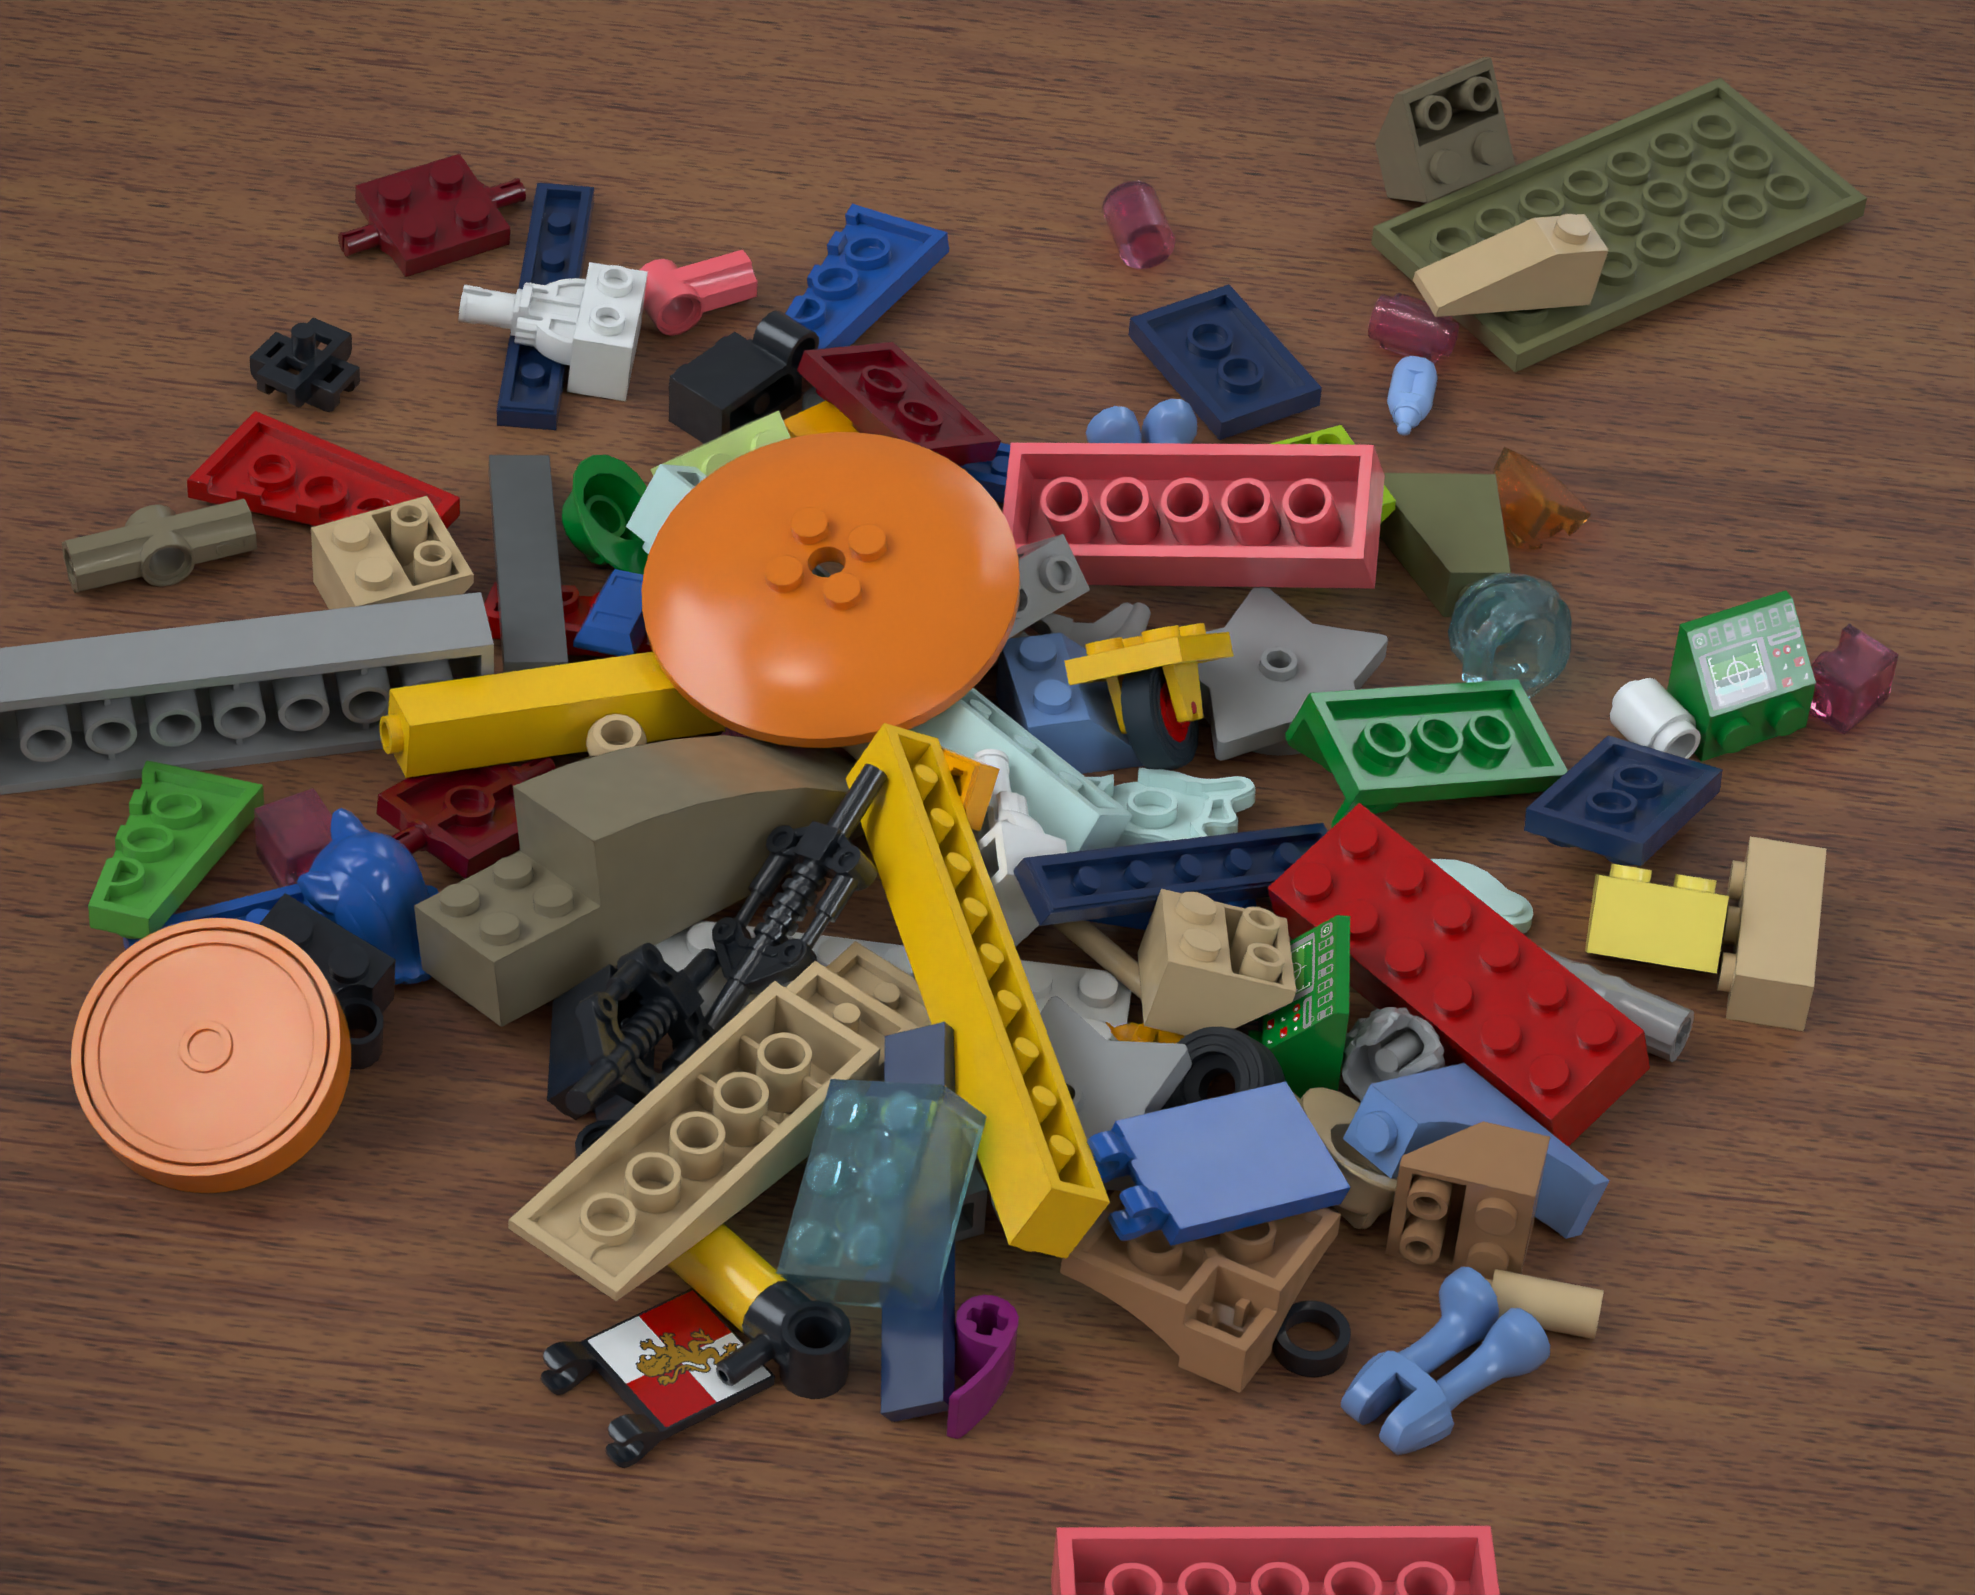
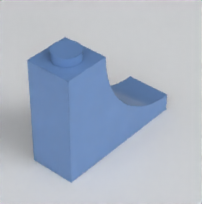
[1343,1063,1610,1239]

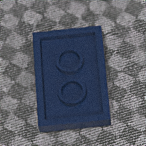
[1128,284,1322,440]
[1524,735,1723,867]

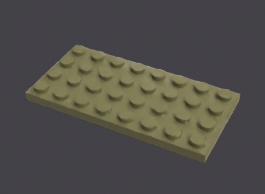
[1371,78,1867,372]

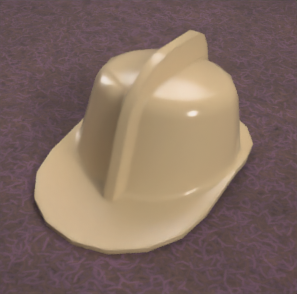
[1301,1088,1398,1229]

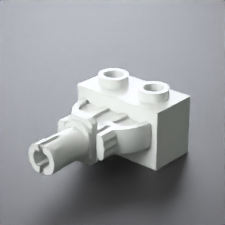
[458,262,648,401]
[972,749,1067,947]

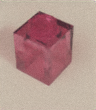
[254,788,332,888]

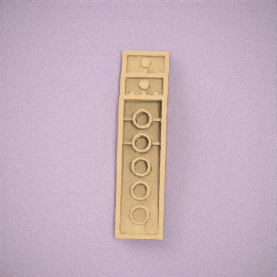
[508,941,931,1301]

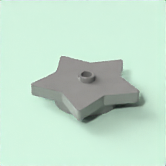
[1198,587,1388,761]
[956,996,1192,1221]

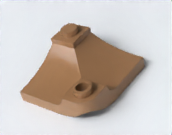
[1060,1190,1341,1393]

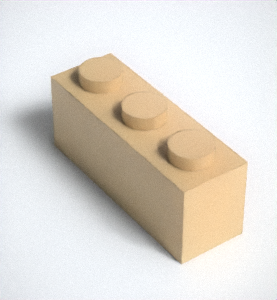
[1717,836,1827,1031]

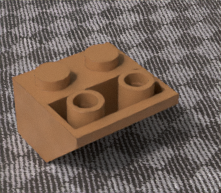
[1385,1121,1550,1280]

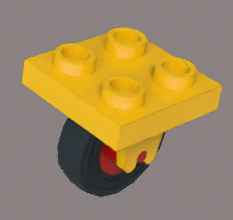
[1064,623,1234,770]

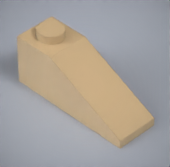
[1413,214,1609,317]

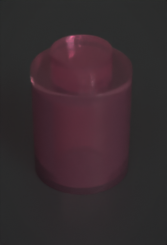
[1102,181,1175,269]

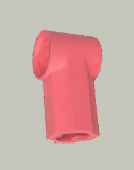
[639,249,757,336]

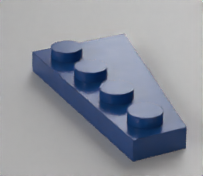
[785,204,949,349]

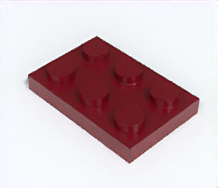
[797,342,1001,466]

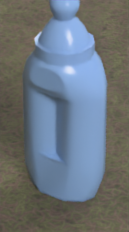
[1387,356,1438,436]

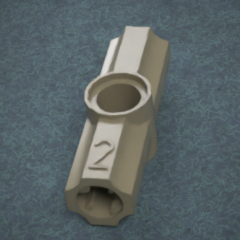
[62,499,257,593]

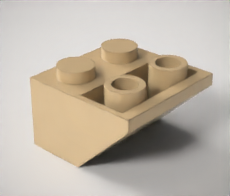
[311,496,474,610]
[1137,889,1296,1036]

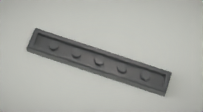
[488,455,568,673]

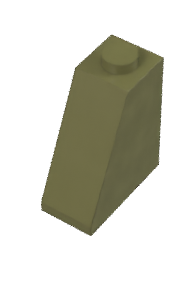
[1380,473,1511,618]

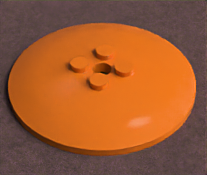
[641,432,1021,748]

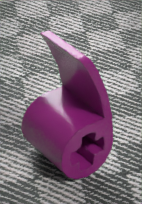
[946,1295,1019,1439]

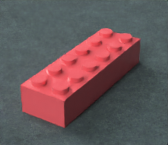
[1003,443,1385,589]
[1051,1526,1500,1595]

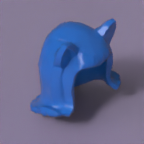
[297,808,439,985]

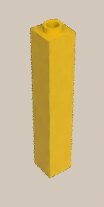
[380,652,731,778]

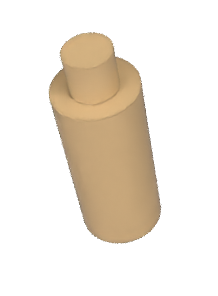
[1485,1269,1604,1339]

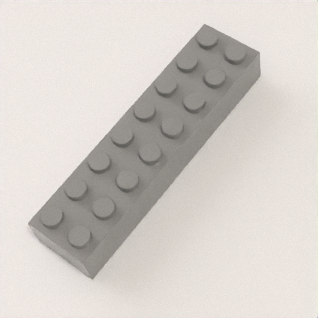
[0,592,494,795]

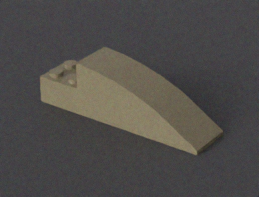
[414,735,865,1027]

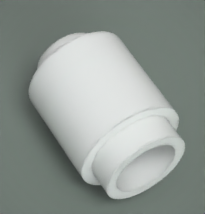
[1610,678,1701,759]

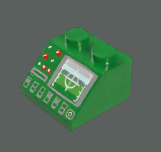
[1667,590,1816,762]
[1247,915,1350,1098]

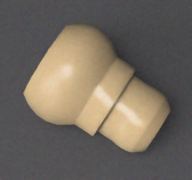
[586,714,647,756]

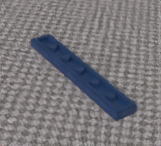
[497,183,594,430]
[1013,823,1328,926]
[881,1022,956,1422]

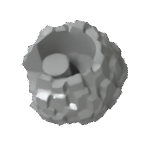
[1342,1007,1445,1102]

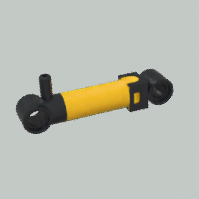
[575,1119,851,1399]

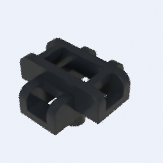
[250,317,360,412]

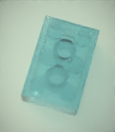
[776,1079,987,1312]

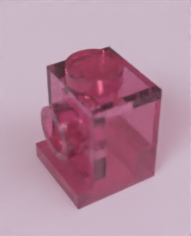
[1809,624,1899,735]

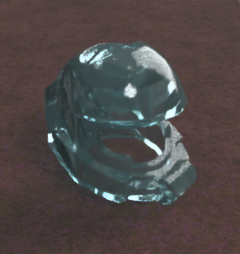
[1448,572,1572,700]

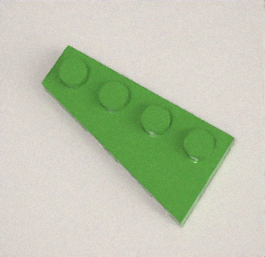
[88,760,264,939]

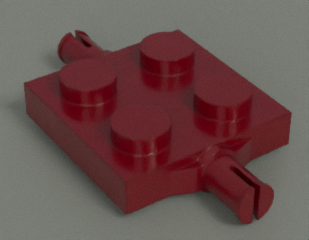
[338,153,526,277]
[376,757,556,879]

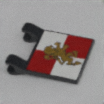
[540,1288,775,1468]

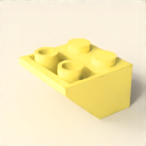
[1585,864,1729,974]

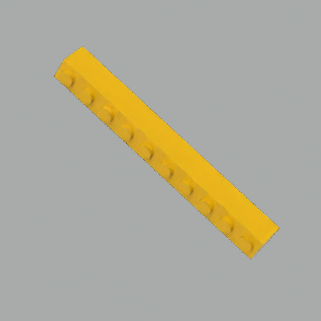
[845,723,1110,1259]

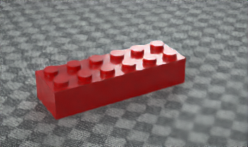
[1268,803,1650,1147]

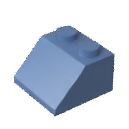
[996,633,1144,774]

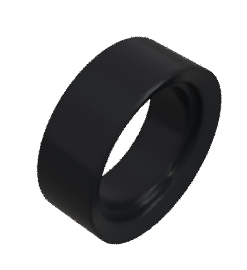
[1272,1301,1351,1377]

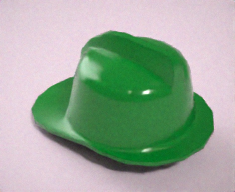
[562,455,649,575]

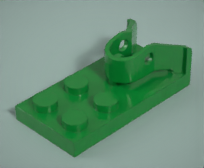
[1285,679,1568,828]

